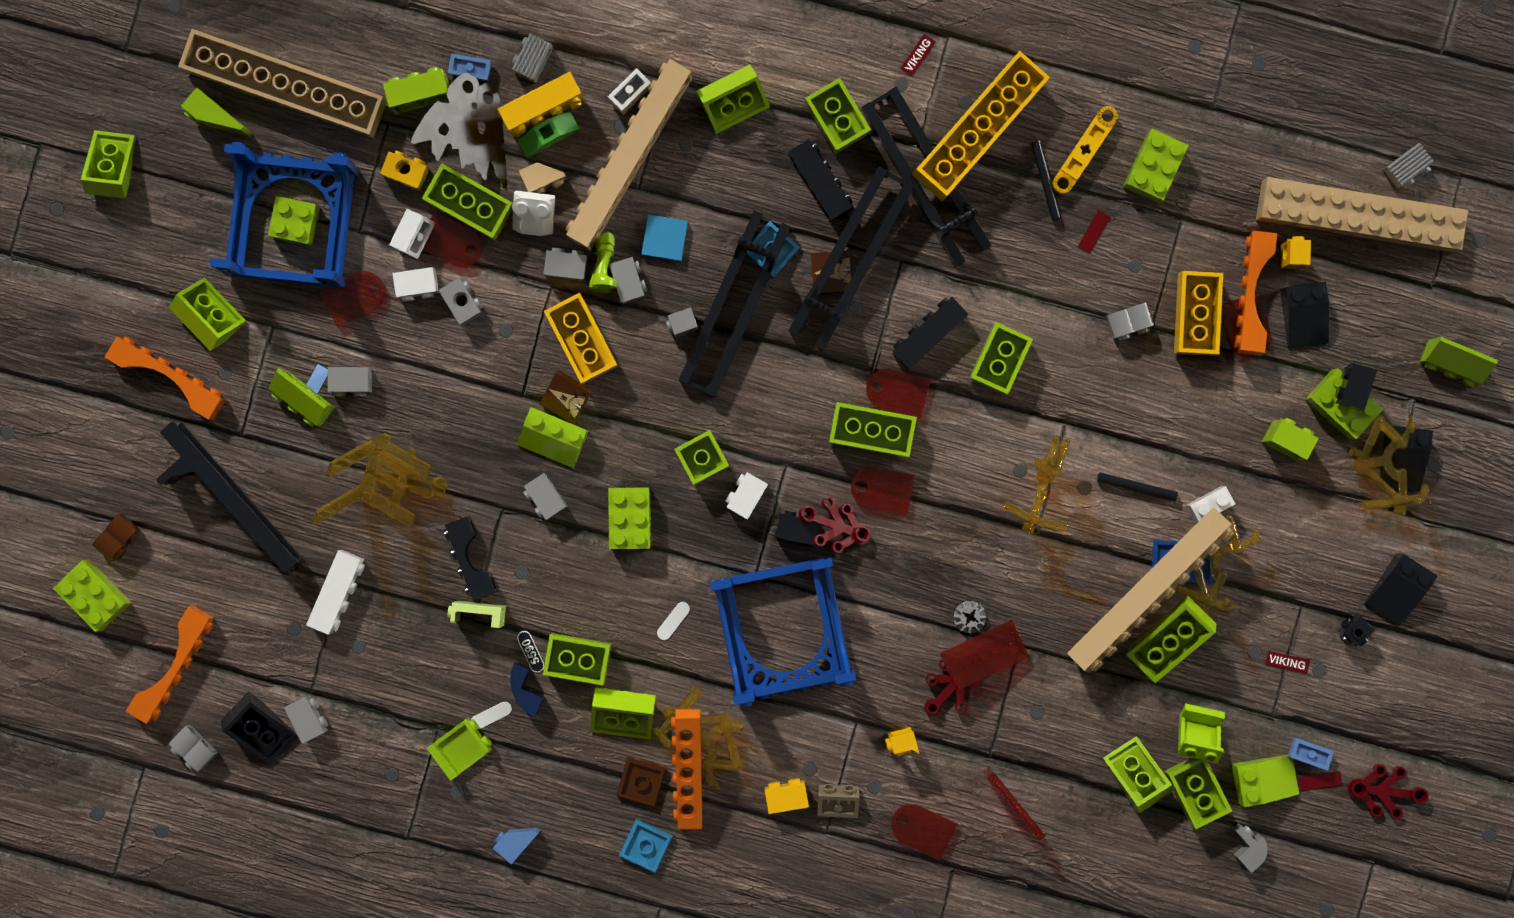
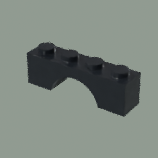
[444,516,498,601]

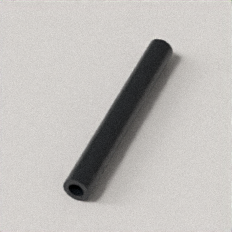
[1031,140,1061,221]
[1097,472,1178,502]

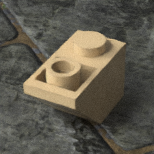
[519,162,567,194]

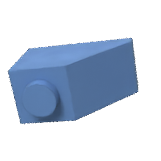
[493,828,540,864]

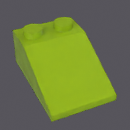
[181,87,253,137]
[81,130,135,199]
[1103,736,1173,813]
[1232,754,1299,807]

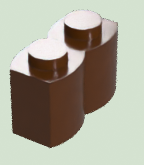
[92,514,141,561]

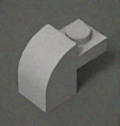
[1232,823,1268,873]

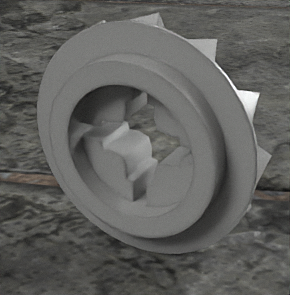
[954,601,986,633]

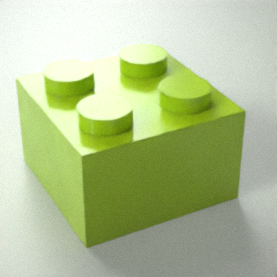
[268,196,321,246]
[1262,418,1319,461]
[674,430,729,485]

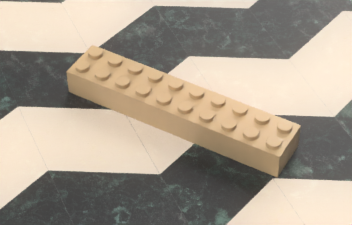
[178,29,387,139]
[566,59,692,252]
[1256,177,1468,253]
[1067,507,1235,672]

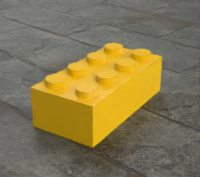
[498,72,585,138]
[1174,271,1223,356]
[544,293,618,385]

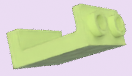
[447,601,506,628]

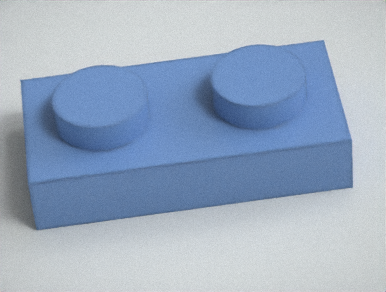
[448,53,492,82]
[1288,738,1334,771]

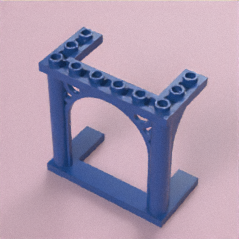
[210,142,359,289]
[710,557,856,708]

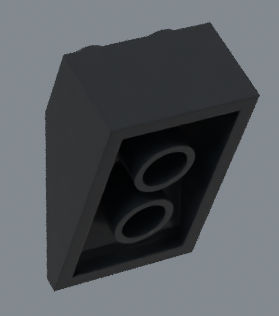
[1280,281,1329,349]
[1379,426,1433,491]
[1364,553,1438,626]
[221,692,297,765]

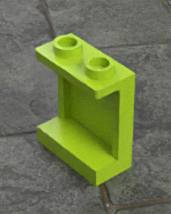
[1178,703,1225,763]
[426,717,492,781]

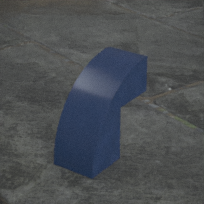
[510,662,545,717]

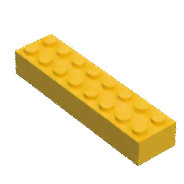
[912,51,1050,201]

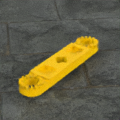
[1052,106,1118,194]

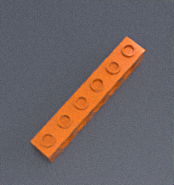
[671,709,703,829]

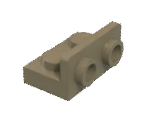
[817,784,859,818]

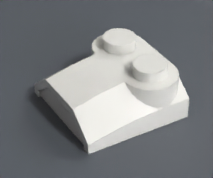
[512,191,555,236]

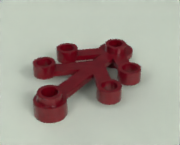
[798,497,870,554]
[924,653,984,716]
[1348,764,1429,819]

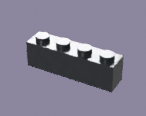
[788,139,853,222]
[892,297,968,370]

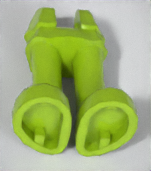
[589,232,616,293]

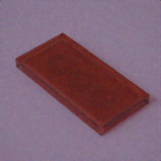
[940,620,1029,690]
[984,767,1046,840]

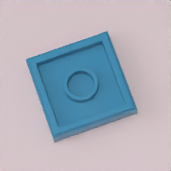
[642,215,688,261]
[746,221,800,278]
[619,818,673,873]

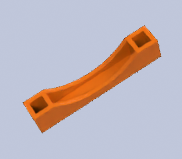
[1235,231,1277,356]
[105,336,226,420]
[125,605,214,724]

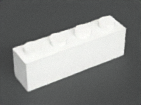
[306,550,365,635]

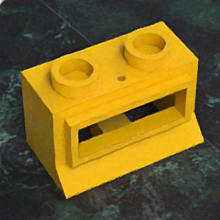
[885,727,919,756]

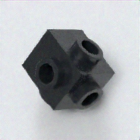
[1338,615,1375,647]

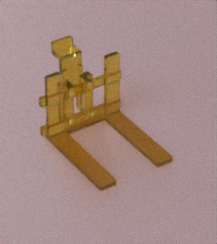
[311,433,448,527]

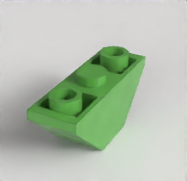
[518,112,580,159]

